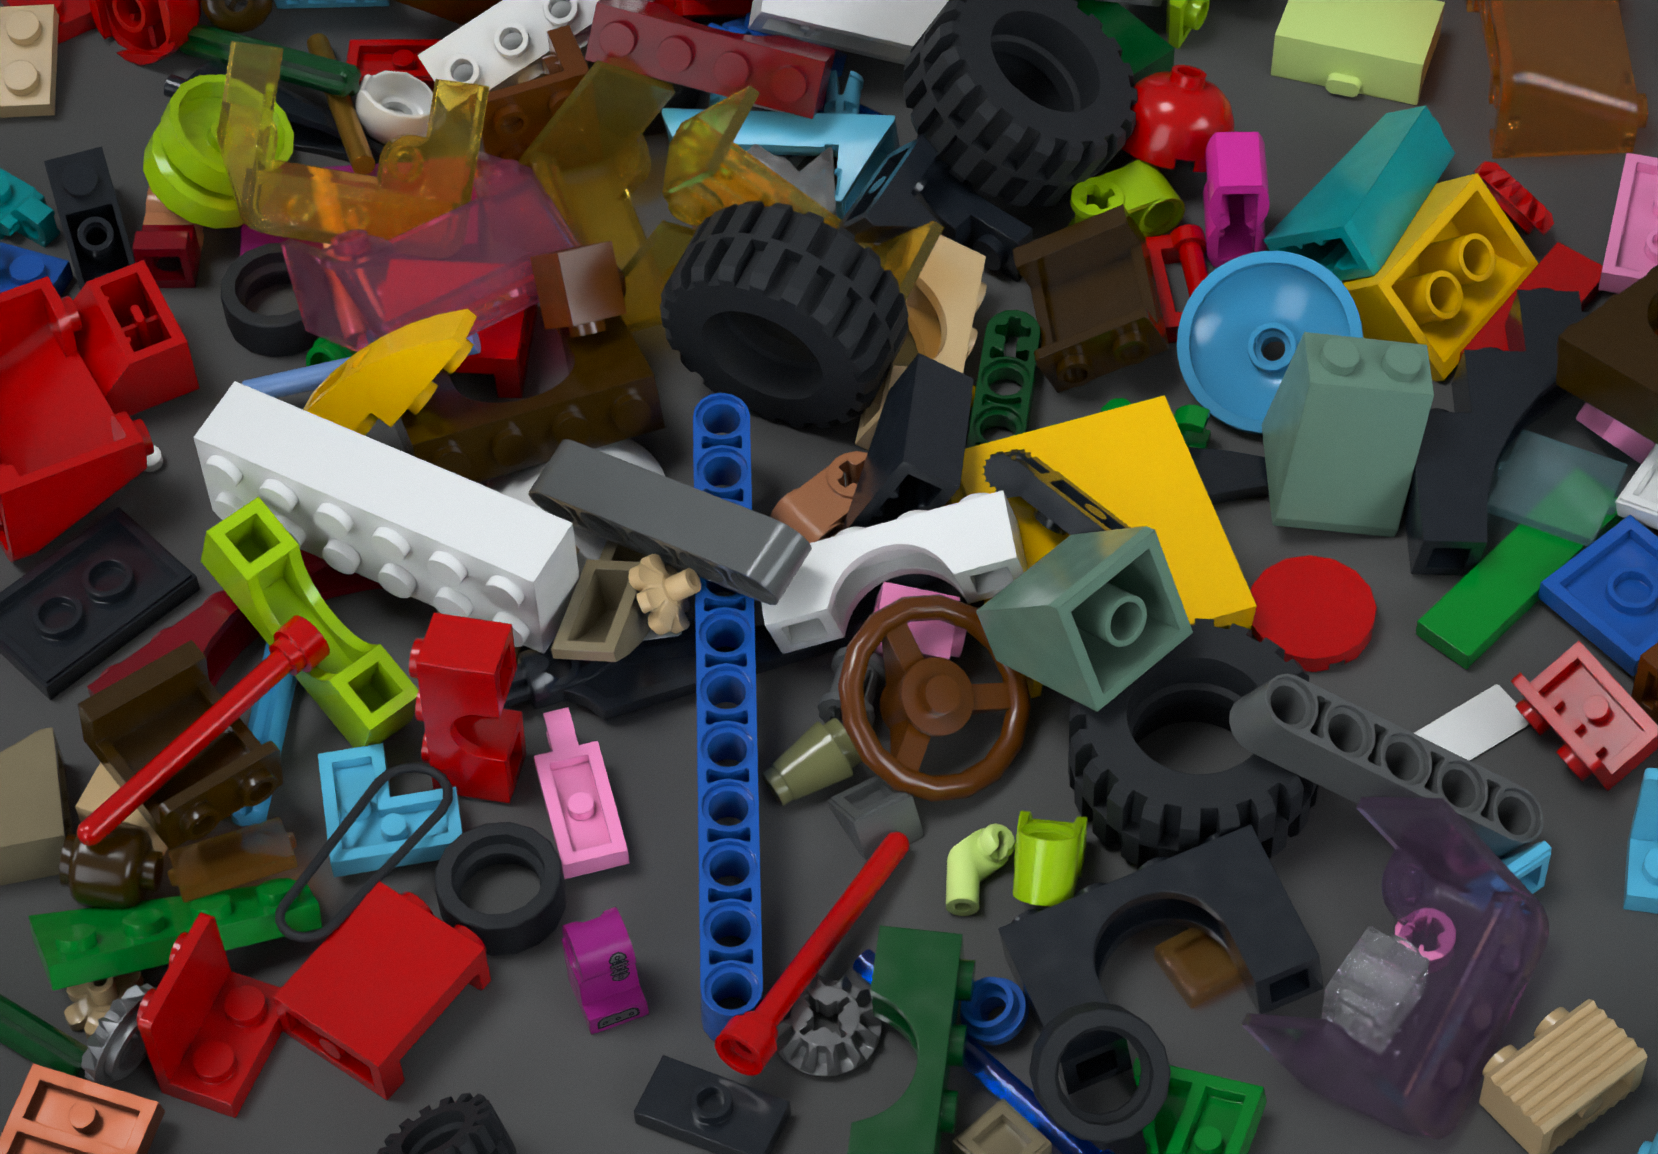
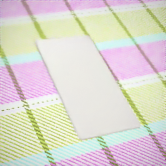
[1414,684,1530,761]

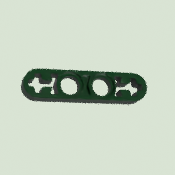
[966,310,1040,448]

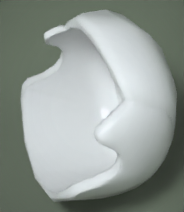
[355,70,443,149]

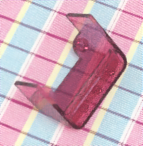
[280,151,581,352]

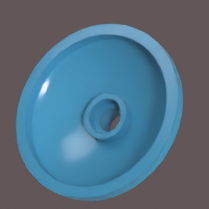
[1177,251,1364,435]

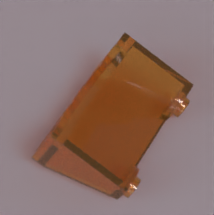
[1465,0,1648,159]

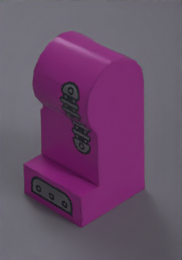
[561,907,649,1035]

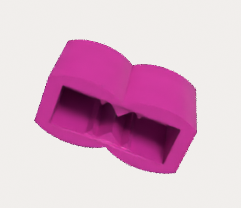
[1203,131,1270,267]

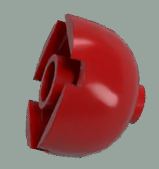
[89,0,201,65]
[1121,65,1235,172]

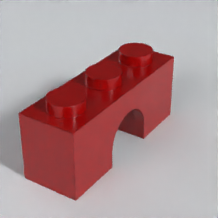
[409,613,527,803]

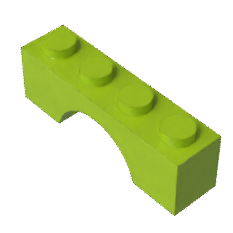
[201,496,418,748]

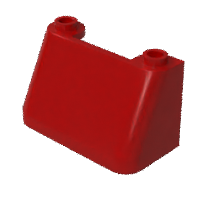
[0,276,154,563]

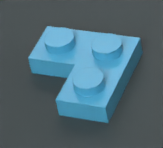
[318,743,463,877]

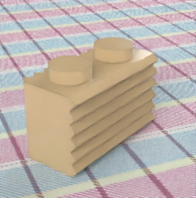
[1479,999,1648,1154]

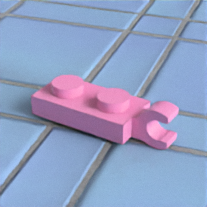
[534,707,630,879]

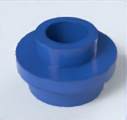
[960,977,1029,1045]

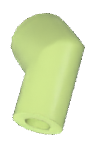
[946,823,1016,916]

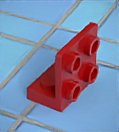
[137,912,282,1118]

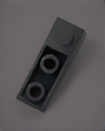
[44,146,135,290]

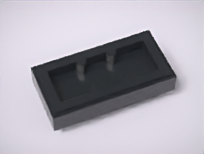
[634,1055,791,1154]

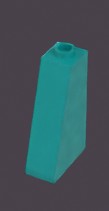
[1263,105,1455,281]

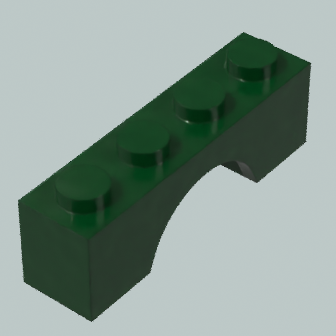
[847,925,976,1154]

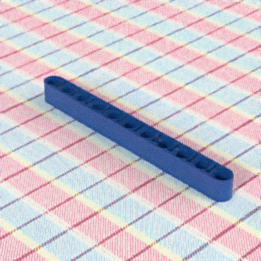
[693,393,763,1041]

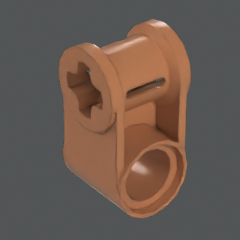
[770,451,868,543]

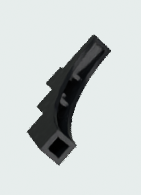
[1404,288,1592,575]

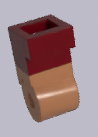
[132,186,204,288]

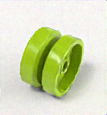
[143,74,294,229]

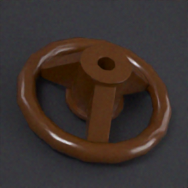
[838,594,1031,802]

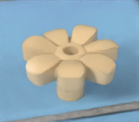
[628,554,701,636]
[64,971,144,1039]

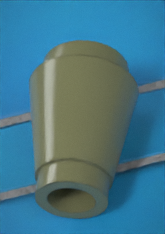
[761,717,862,806]

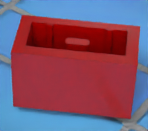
[73,260,199,416]

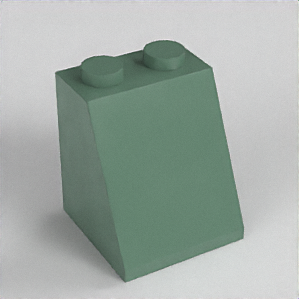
[1262,332,1434,537]
[976,526,1193,712]

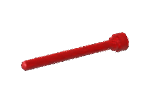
[77,615,330,846]
[715,831,910,1076]

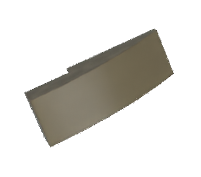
[551,540,677,662]

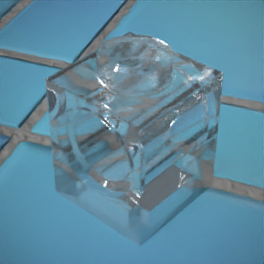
[1321,926,1430,1054]

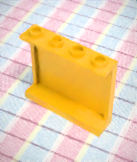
[944,395,1257,698]

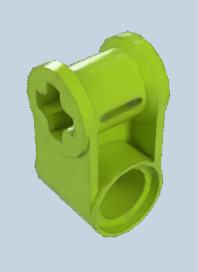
[1068,160,1185,237]
[1012,810,1088,906]

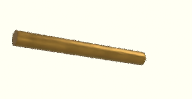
[307,33,375,175]

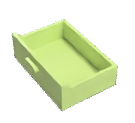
[1271,0,1445,105]

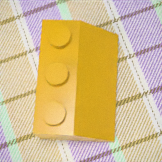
[1342,173,1539,382]

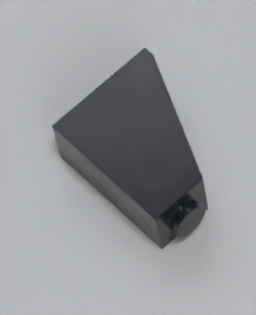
[843,353,974,530]

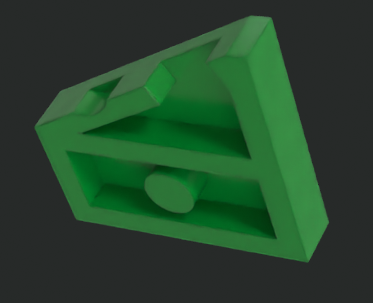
[1133,1057,1267,1154]

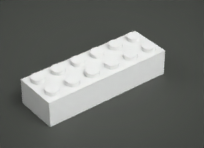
[193,381,579,654]

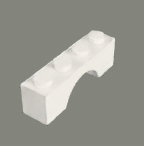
[761,490,1028,654]

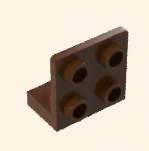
[474,25,601,184]

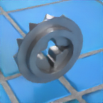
[776,973,881,1076]
[81,983,156,1086]

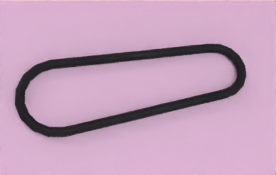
[275,763,453,943]

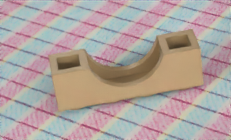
[855,226,987,451]

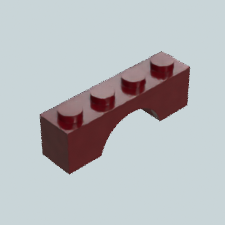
[585,0,836,119]

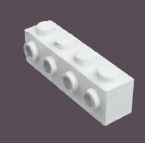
[417,0,655,125]

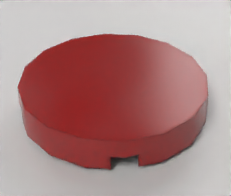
[1250,555,1377,672]

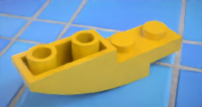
[303,309,477,435]

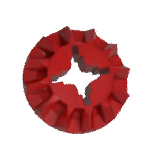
[1473,161,1554,236]

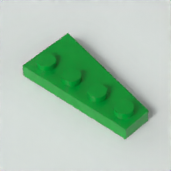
[28,878,322,991]

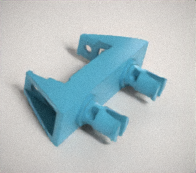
[662,70,900,220]

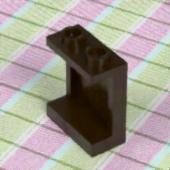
[1012,204,1170,393]
[78,640,283,850]

